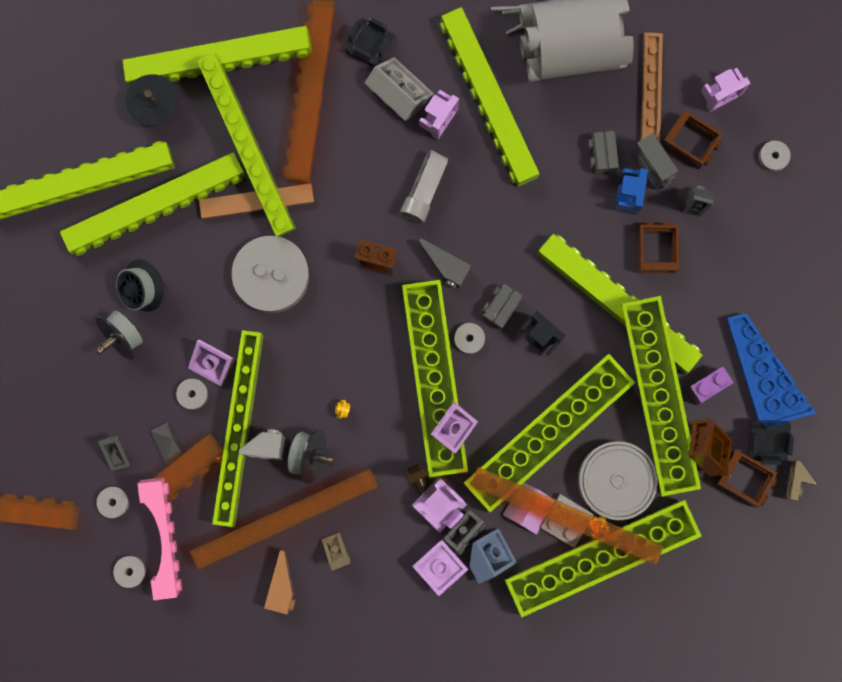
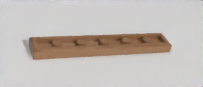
[641,33,663,143]
[199,183,314,219]

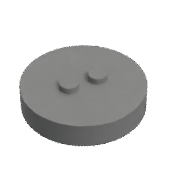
[232,236,309,313]
[578,442,658,520]

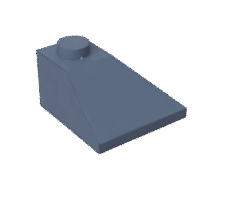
[469,528,517,584]

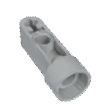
[400,150,448,223]

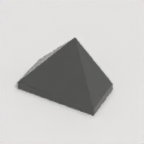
[150,422,184,465]
[98,436,130,471]

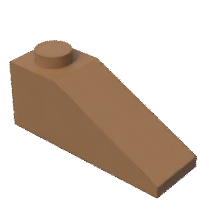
[264,550,296,614]

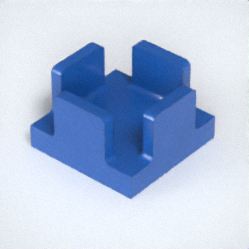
[616,168,648,215]

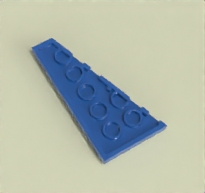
[726,313,817,421]

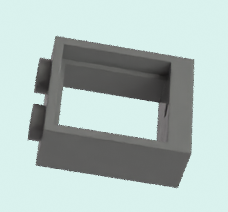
[631,133,678,190]

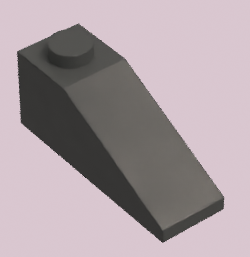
[683,185,714,217]
[419,238,471,289]

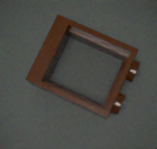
[662,110,723,169]
[637,222,679,274]
[354,239,398,277]
[689,419,732,476]
[714,450,777,507]

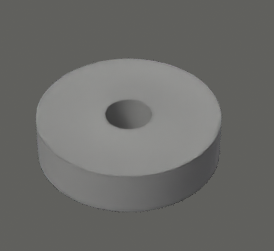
[759,141,791,172]
[454,323,485,354]
[176,379,208,410]
[97,487,129,518]
[113,556,146,588]

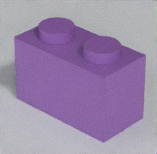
[687,367,734,405]

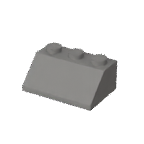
[365,57,434,120]
[239,429,287,461]

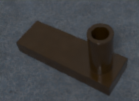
[404,462,429,496]

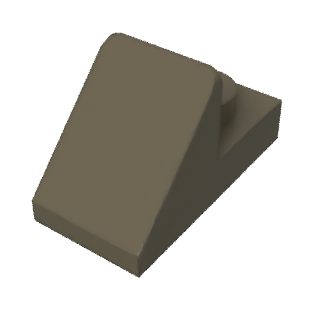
[785,461,816,501]
[322,532,350,571]

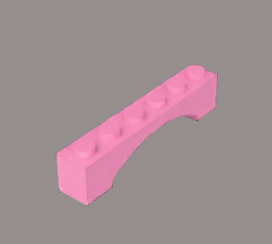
[138,477,182,600]

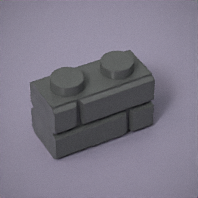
[588,131,619,174]
[482,284,523,330]
[443,510,486,556]

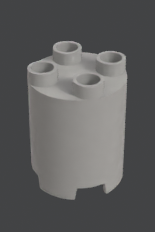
[519,0,634,82]

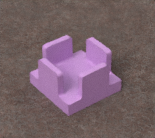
[701,68,751,112]
[419,90,459,140]
[412,477,467,532]
[413,540,468,596]

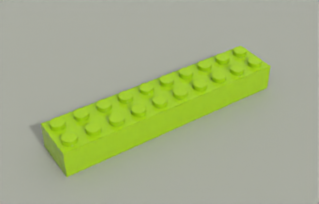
[402,280,468,478]
[621,296,701,496]
[463,354,635,513]
[504,500,702,617]

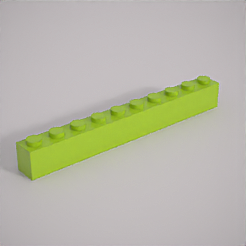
[439,7,540,187]
[123,26,313,85]
[197,53,296,237]
[0,142,175,219]
[60,152,245,256]
[537,234,703,375]
[213,330,264,527]

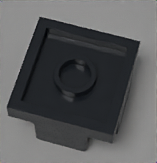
[344,17,395,67]
[520,310,566,356]
[747,420,794,465]

